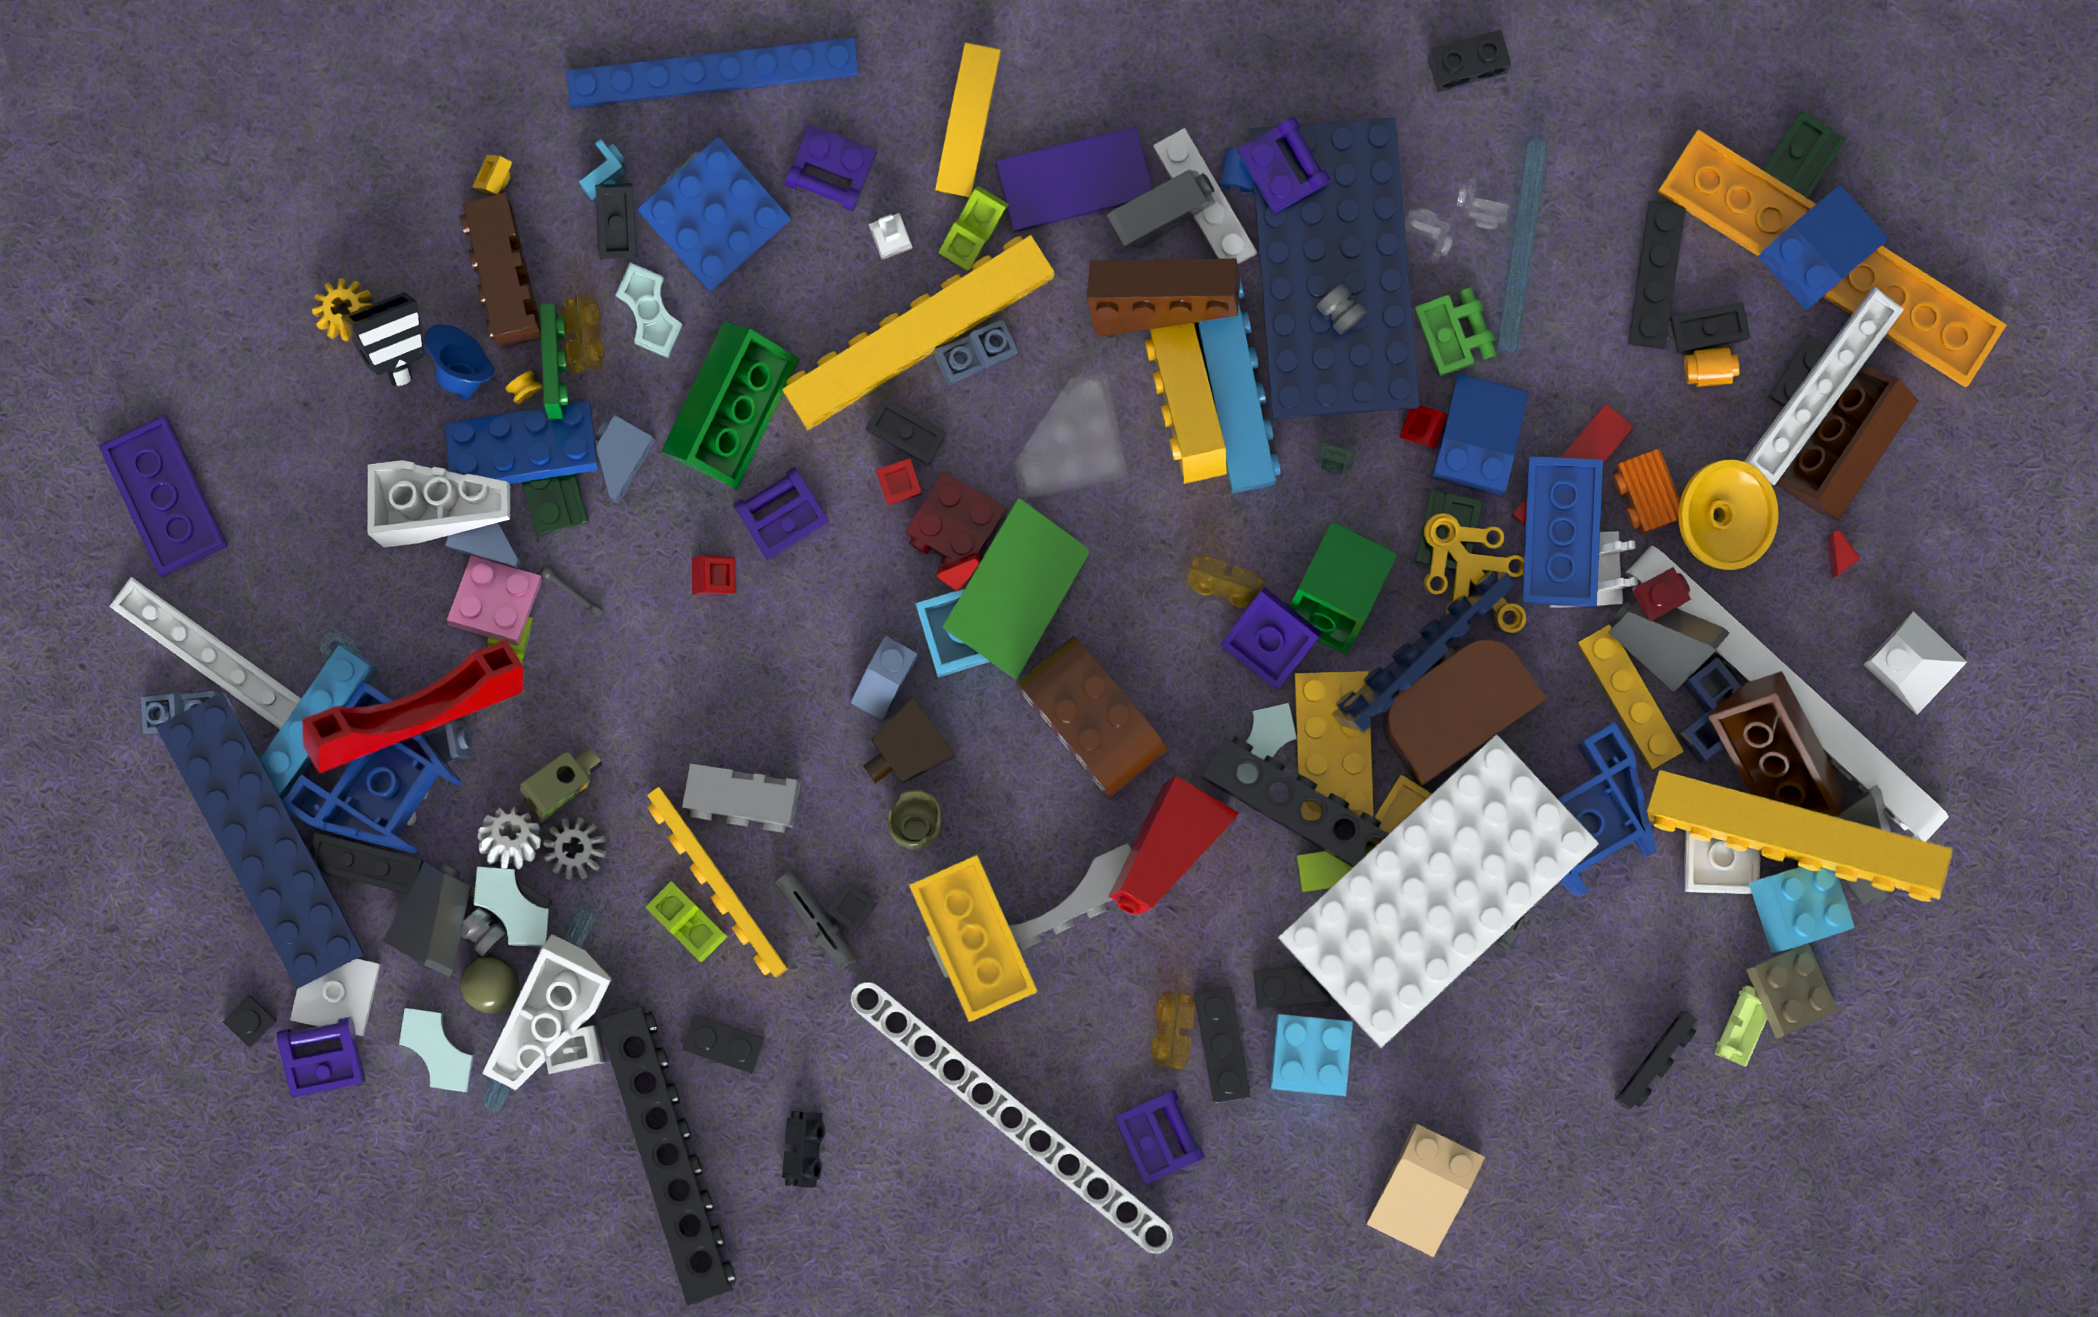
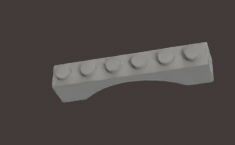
[926,843,1131,978]

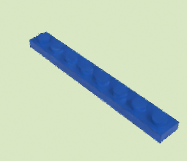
[566,37,859,108]

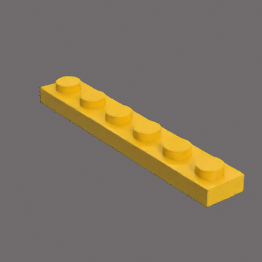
[647,787,788,978]

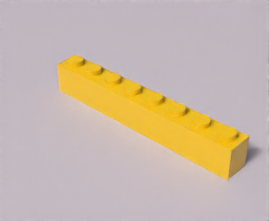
[782,235,1054,431]
[1647,770,1952,901]

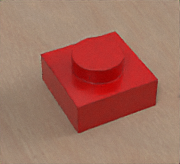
[1399,406,1448,449]
[876,458,922,506]

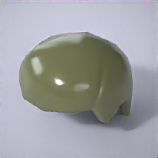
[887,789,943,850]
[460,956,521,1014]

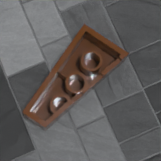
[460,192,541,349]
[1087,258,1240,337]

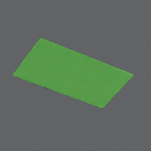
[943,498,1089,680]

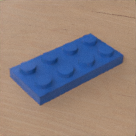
[445,400,599,484]
[1522,456,1603,607]

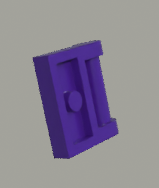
[1237,117,1331,215]
[785,125,877,211]
[733,467,829,561]
[277,1017,366,1098]
[1114,1089,1205,1185]

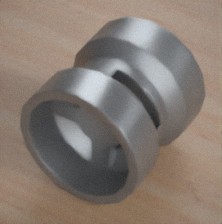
[1316,283,1368,335]
[461,907,507,957]

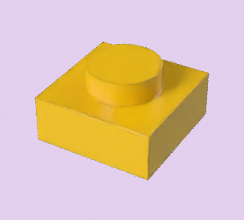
[472,155,512,195]

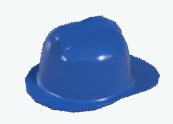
[424,324,495,401]

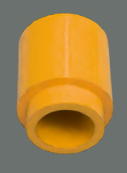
[1684,347,1739,387]

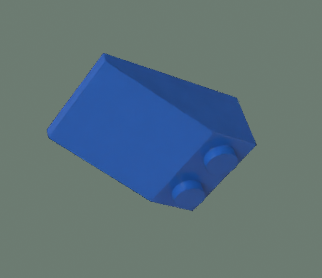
[1758,185,1889,311]
[1431,373,1528,497]

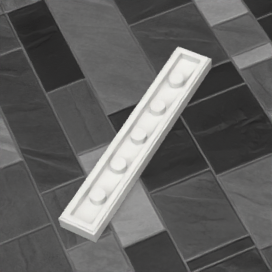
[1744,287,1904,485]
[109,577,301,729]

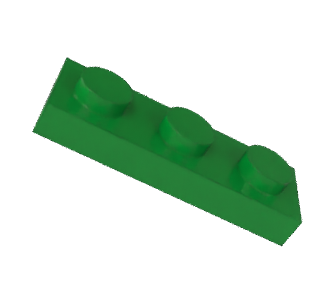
[540,303,569,420]

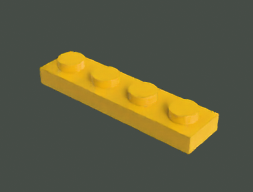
[1577,624,1684,770]

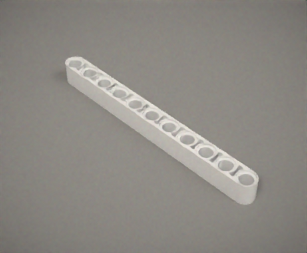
[1626,546,1949,842]
[851,982,1173,1254]

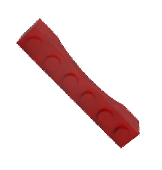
[302,640,523,773]

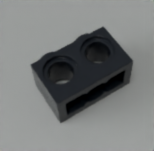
[1427,30,1511,93]

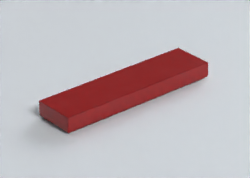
[1511,404,1634,527]

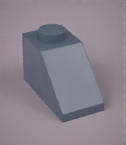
[595,415,655,504]
[445,522,522,569]
[851,636,918,721]

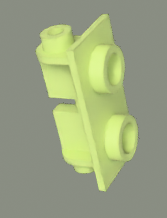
[1714,985,1767,1067]

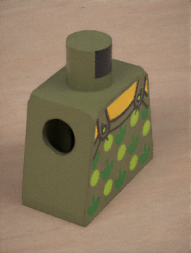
[519,747,603,825]

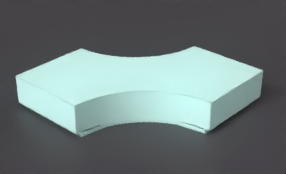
[616,262,683,358]
[1237,703,1297,784]
[474,867,549,947]
[399,1008,474,1092]

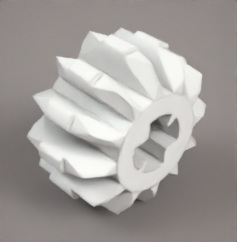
[477,806,541,870]

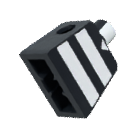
[341,292,424,386]

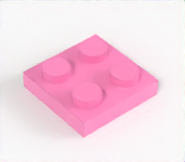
[447,555,541,646]

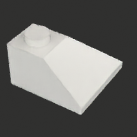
[1863,611,1967,715]

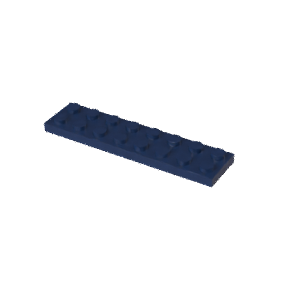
[156,691,364,989]

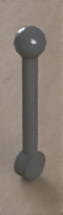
[540,565,603,618]

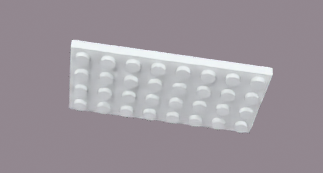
[1278,734,1599,1048]

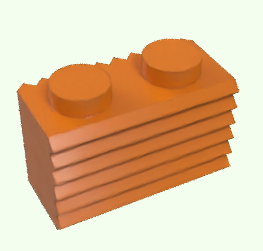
[1612,448,1680,535]

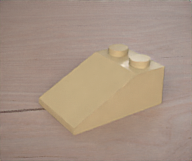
[1366,1124,1485,1257]

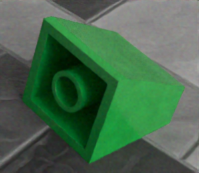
[1290,521,1397,656]

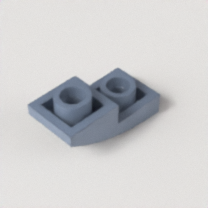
[933,319,1018,386]
[141,691,221,734]

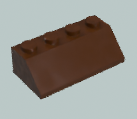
[1775,365,1918,521]
[1708,671,1845,816]

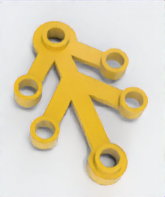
[1423,513,1526,633]

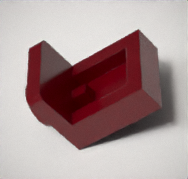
[1632,567,1691,622]

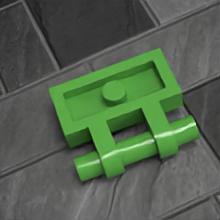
[1414,288,1497,377]

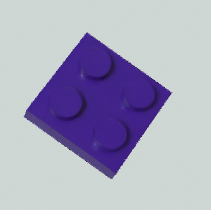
[1220,587,1322,690]

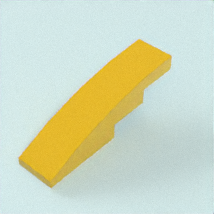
[935,42,1001,197]

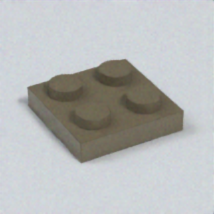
[1746,943,1838,1038]

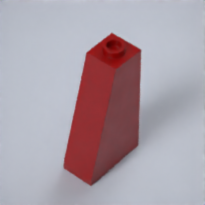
[1108,776,1238,915]

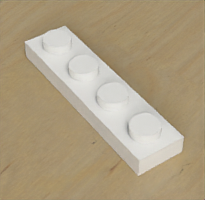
[1153,128,1257,264]

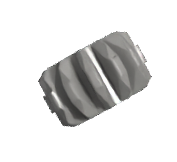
[543,817,607,880]

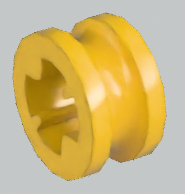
[505,370,543,404]

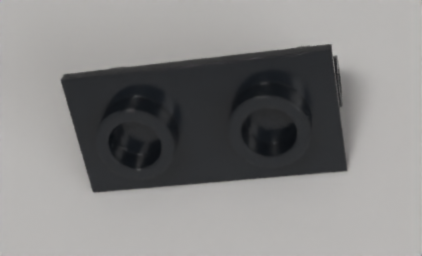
[782,1111,825,1188]

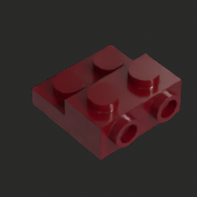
[906,471,1006,565]

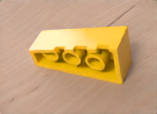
[1144,323,1227,484]

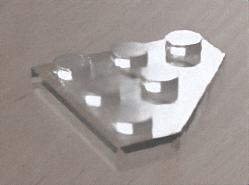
[1014,371,1128,500]

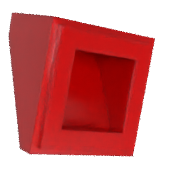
[1827,530,1860,579]
[936,552,981,591]
[691,555,736,594]

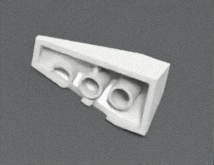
[368,460,510,548]
[482,934,611,1090]

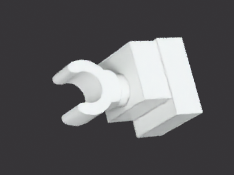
[869,213,912,260]

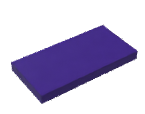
[996,126,1153,233]
[99,414,228,578]

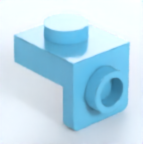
[579,139,626,200]

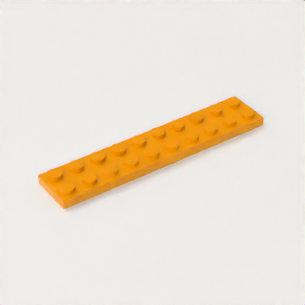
[1657,130,2007,388]

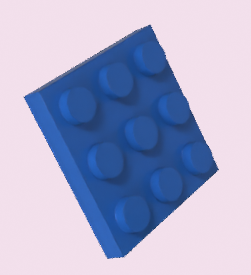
[636,137,791,292]

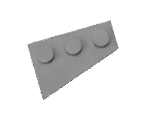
[682,764,801,833]

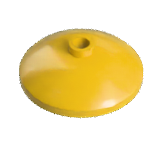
[1678,460,1779,570]

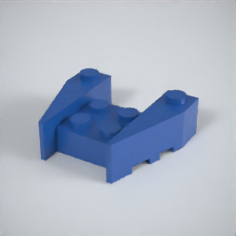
[283,681,462,854]
[1558,722,1657,898]

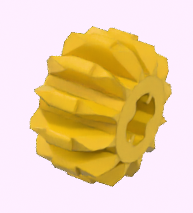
[312,278,372,342]

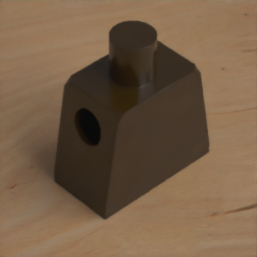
[863,698,956,784]

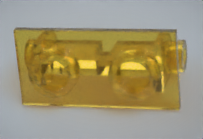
[561,295,605,373]
[1185,555,1264,607]
[1151,992,1196,1070]

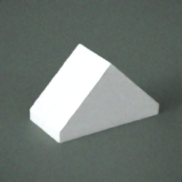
[546,1026,605,1074]

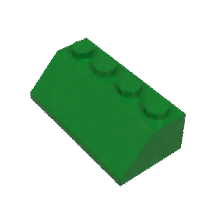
[661,321,799,489]

